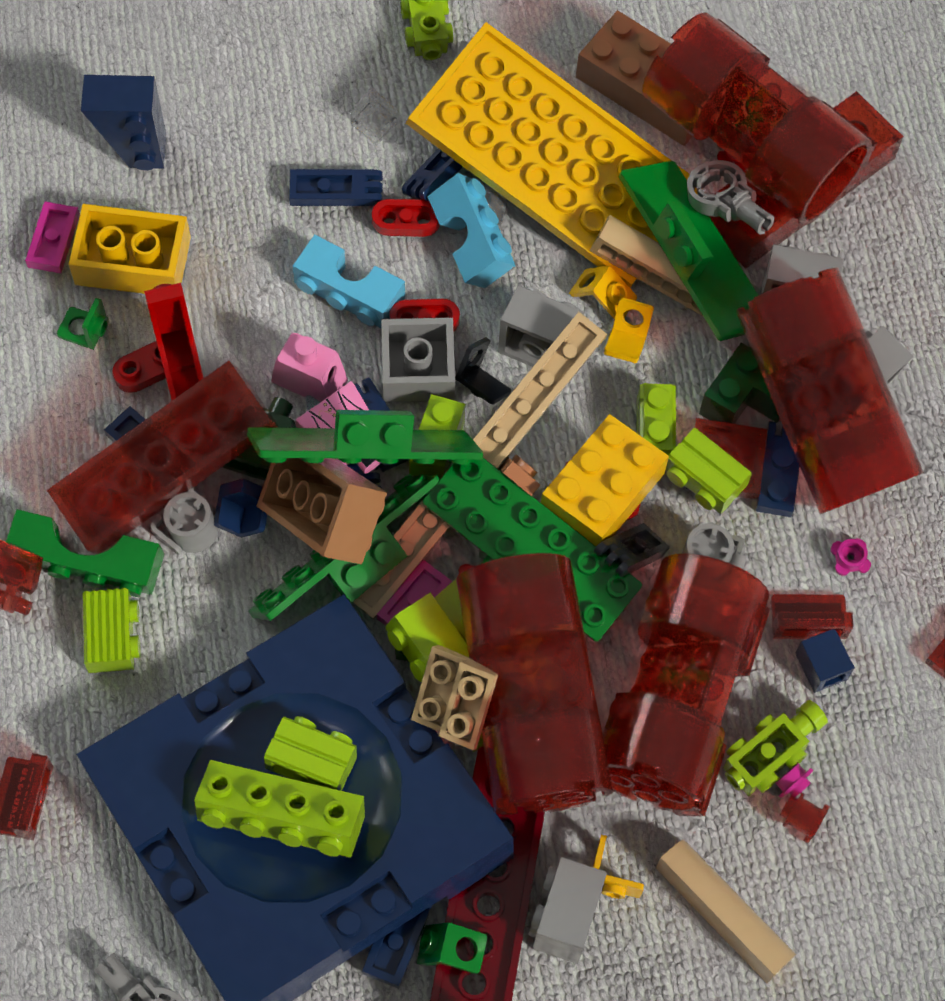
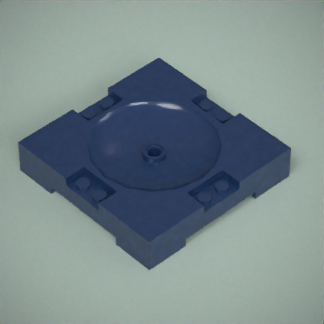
[76,594,514,1001]

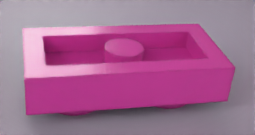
[25,201,80,274]
[377,560,452,626]

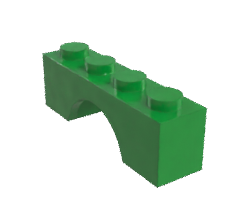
[3,509,165,597]

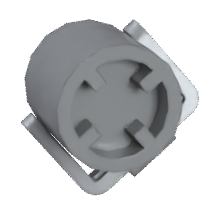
[150,487,218,555]
[681,523,746,594]

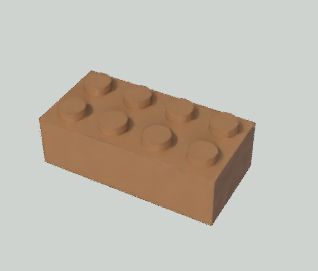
[576,10,727,146]
[257,458,387,564]

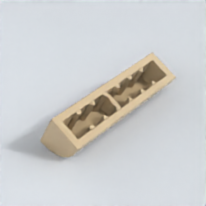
[590,215,704,317]
[656,839,796,983]

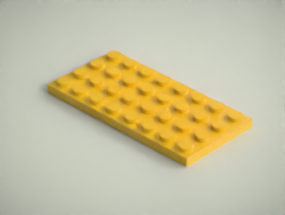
[405,22,703,287]

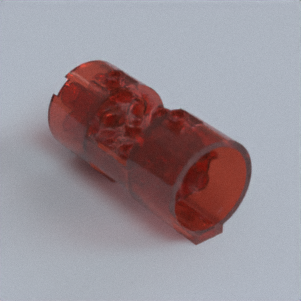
[642,12,877,226]
[736,267,924,514]
[456,553,613,815]
[591,553,770,816]

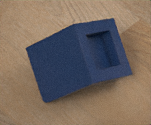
[214,478,267,538]
[795,629,855,693]

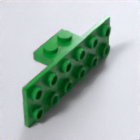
[618,161,775,341]
[247,410,483,465]
[423,458,642,642]
[248,474,440,621]

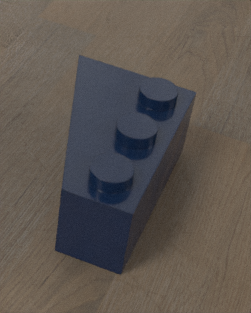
[81,75,166,171]

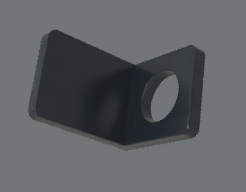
[455,337,511,404]

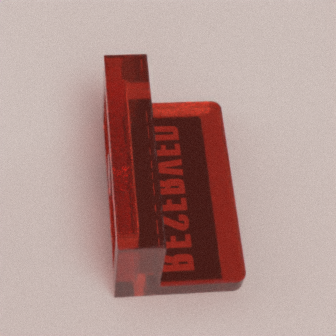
[771,594,854,639]
[0,753,54,841]

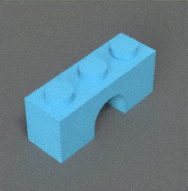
[427,173,516,288]
[293,234,405,329]

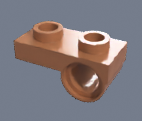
[498,454,540,496]

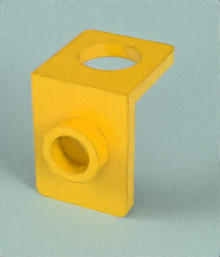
[569,265,637,320]
[604,297,654,363]
[593,834,644,899]

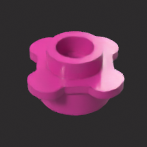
[830,538,871,576]
[776,763,813,798]

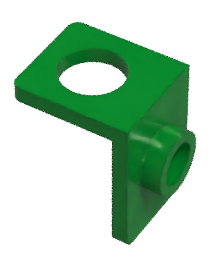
[57,298,109,350]
[416,922,487,974]

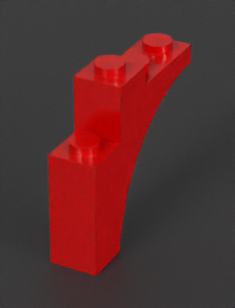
[144,283,220,458]

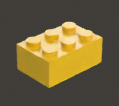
[68,204,191,294]
[541,414,669,546]

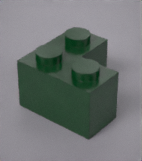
[699,342,803,432]

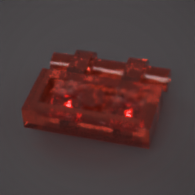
[0,540,43,616]

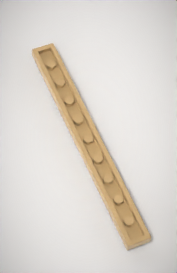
[353,312,607,619]

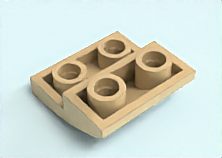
[411,645,498,750]

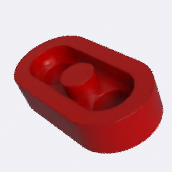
[372,199,440,237]
[389,299,460,332]
[112,341,166,393]

